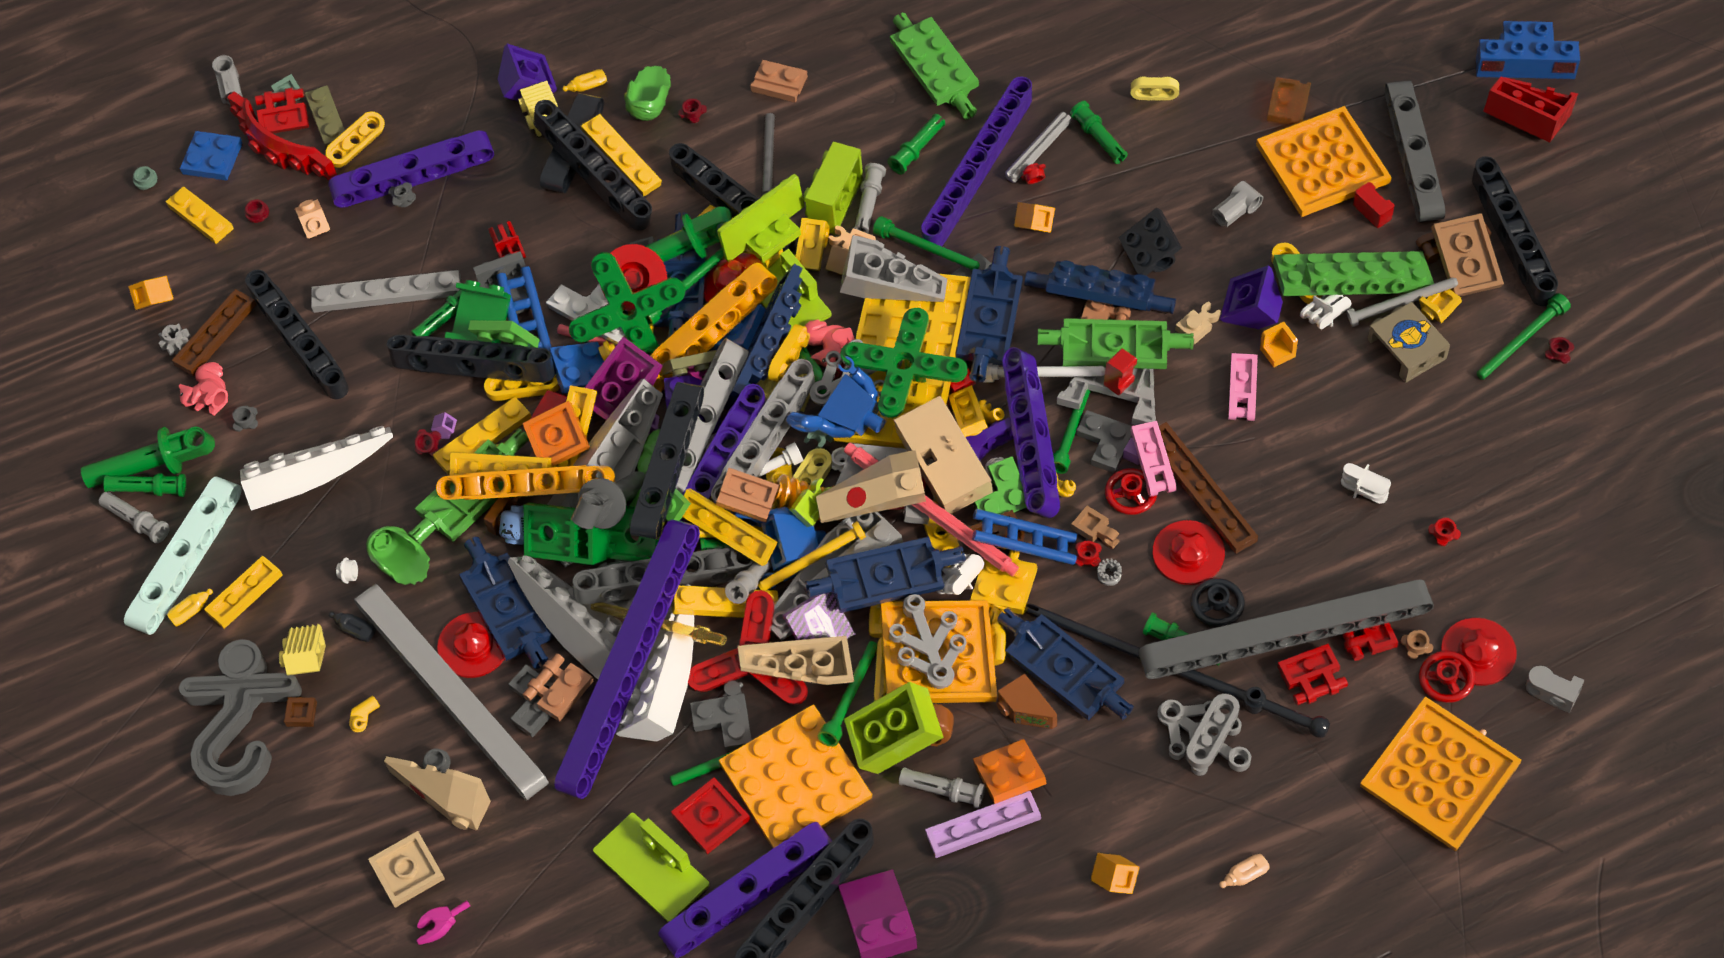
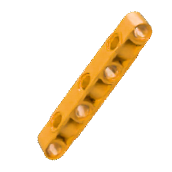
[650,263,778,392]
[436,465,615,500]

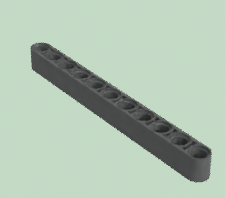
[1138,580,1434,679]

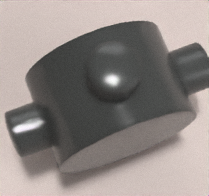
[722,681,743,697]

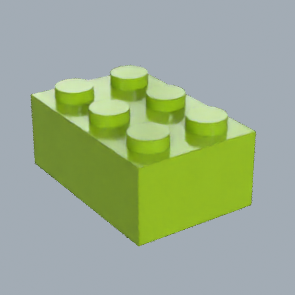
[803,142,863,235]
[844,682,944,774]

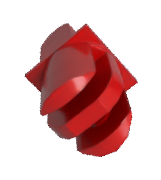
[488,221,526,259]

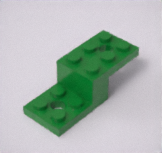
[523,503,661,565]

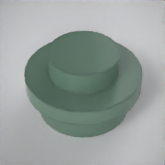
[133,166,158,189]

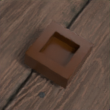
[284,697,317,727]

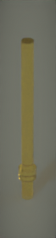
[590,602,727,646]

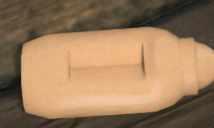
[1219,854,1270,888]

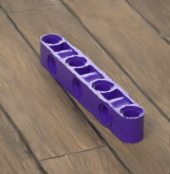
[328,131,494,208]
[1002,347,1060,518]
[668,384,767,525]
[658,822,832,958]

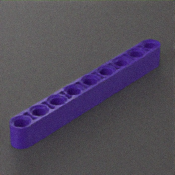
[921,77,1032,246]

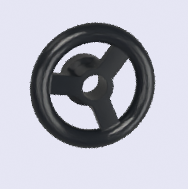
[1190,578,1245,627]

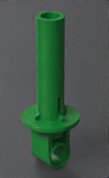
[645,207,732,263]
[81,427,215,488]

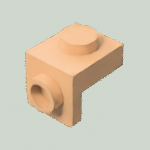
[295,199,330,238]

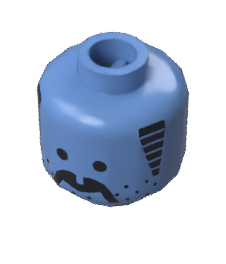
[499,505,524,545]

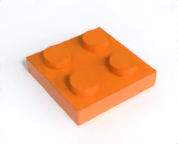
[522,401,590,467]
[973,739,1047,804]

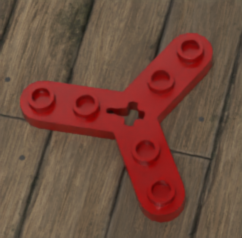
[688,590,808,705]

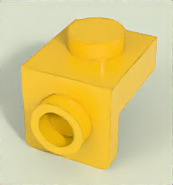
[1419,289,1462,323]

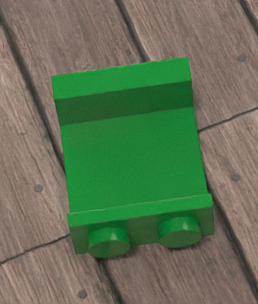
[445,280,511,343]

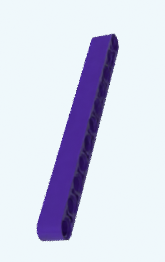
[555,519,700,799]

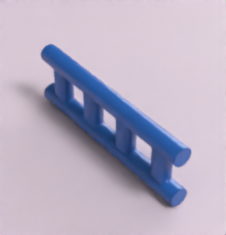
[496,266,552,350]
[972,509,1077,565]

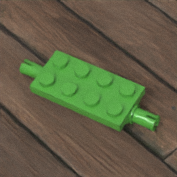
[890,13,979,120]
[1038,319,1194,369]
[408,428,529,545]

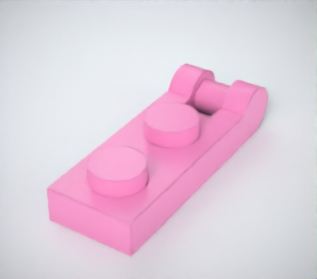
[1228,353,1258,421]
[1130,421,1176,497]

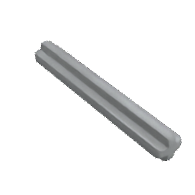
[1005,112,1071,183]

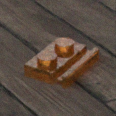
[1267,77,1311,124]

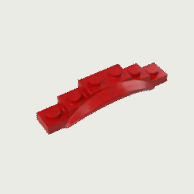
[227,91,337,180]

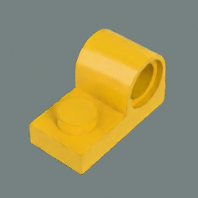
[796,218,829,271]

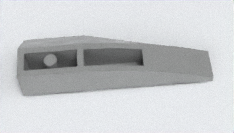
[547,379,663,508]
[771,512,903,641]
[508,556,622,679]

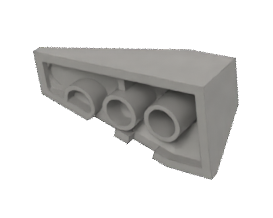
[840,235,947,302]

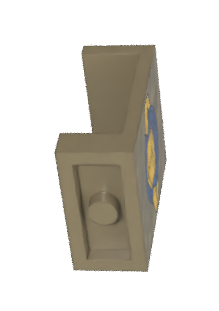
[1368,302,1450,383]

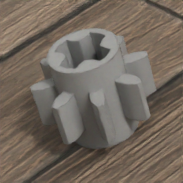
[158,324,190,356]

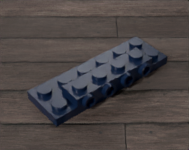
[724,264,803,410]

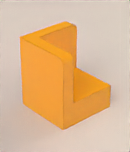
[1014,202,1055,233]
[128,276,173,310]
[1260,322,1298,368]
[1091,853,1139,894]

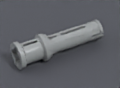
[854,163,886,234]
[99,492,170,543]
[725,559,772,604]
[899,767,985,809]

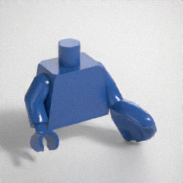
[786,356,886,438]
[731,507,826,590]

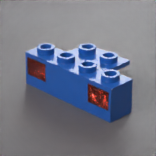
[1476,21,1580,79]

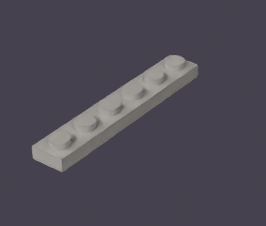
[311,270,461,313]

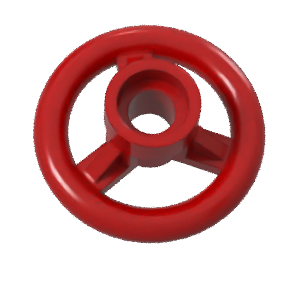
[1105,468,1157,515]
[1419,651,1476,703]

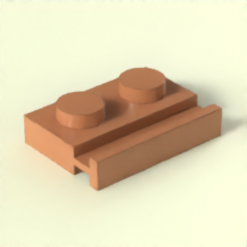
[751,60,808,103]
[716,468,779,523]

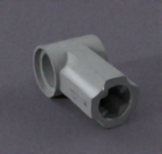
[212,55,243,104]
[1212,181,1263,227]

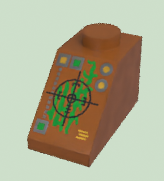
[997,674,1057,729]

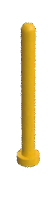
[758,521,866,591]

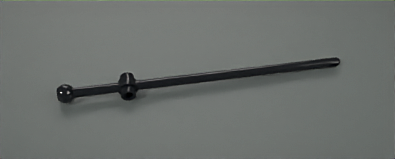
[1025,603,1330,738]

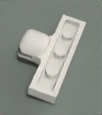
[546,284,627,345]

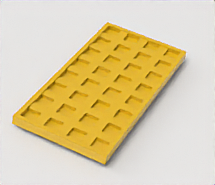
[834,274,971,449]

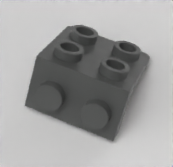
[473,251,531,314]

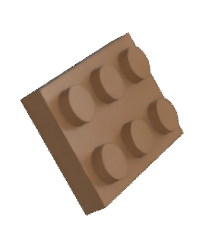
[1431,213,1504,296]

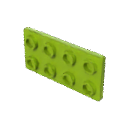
[717,174,805,263]
[760,249,832,335]
[593,813,710,922]

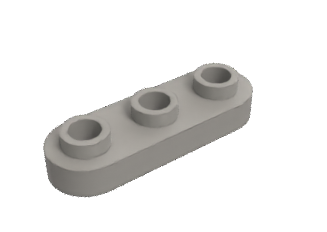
[1186,694,1239,769]

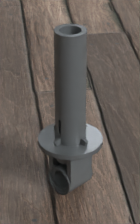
[571,471,646,529]

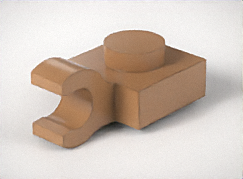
[1071,506,1119,549]

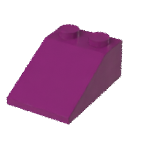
[585,337,662,420]
[838,869,917,958]

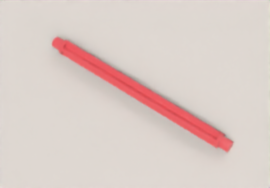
[844,442,1019,577]

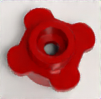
[1021,163,1046,184]
[1428,518,1461,546]
[1075,541,1102,567]

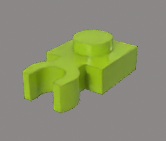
[789,478,832,527]

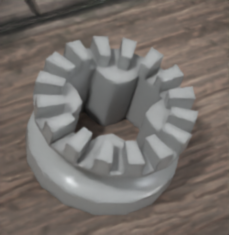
[1097,559,1122,586]

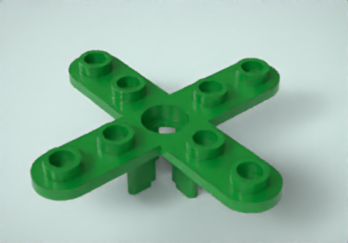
[569,252,686,356]
[840,308,968,418]

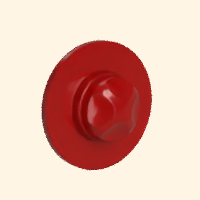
[600,244,667,312]
[704,253,762,302]
[1152,520,1225,585]
[437,612,505,678]
[1441,618,1517,686]

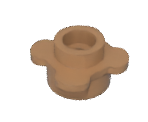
[1401,630,1433,659]

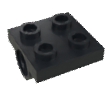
[1118,207,1182,276]

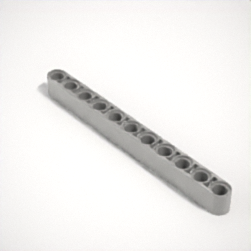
[354,584,549,801]

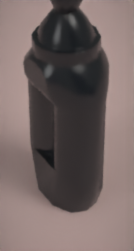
[328,612,376,642]

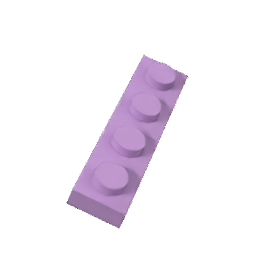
[925,791,1041,858]

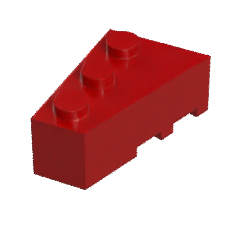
[1483,77,1578,143]

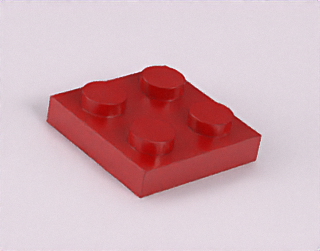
[671,777,750,854]

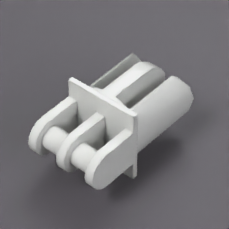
[1300,295,1352,329]
[1341,463,1391,504]
[936,554,984,595]

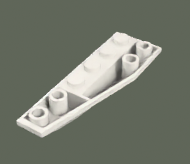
[240,426,393,510]
[615,584,694,741]

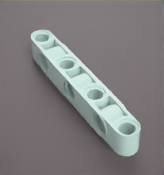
[124,477,241,635]

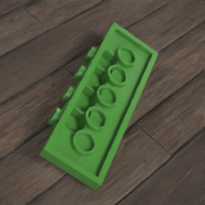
[1273,251,1434,296]

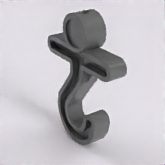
[179,639,302,796]

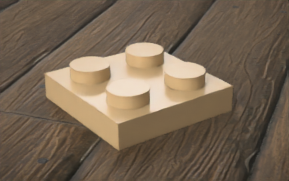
[368,831,445,907]

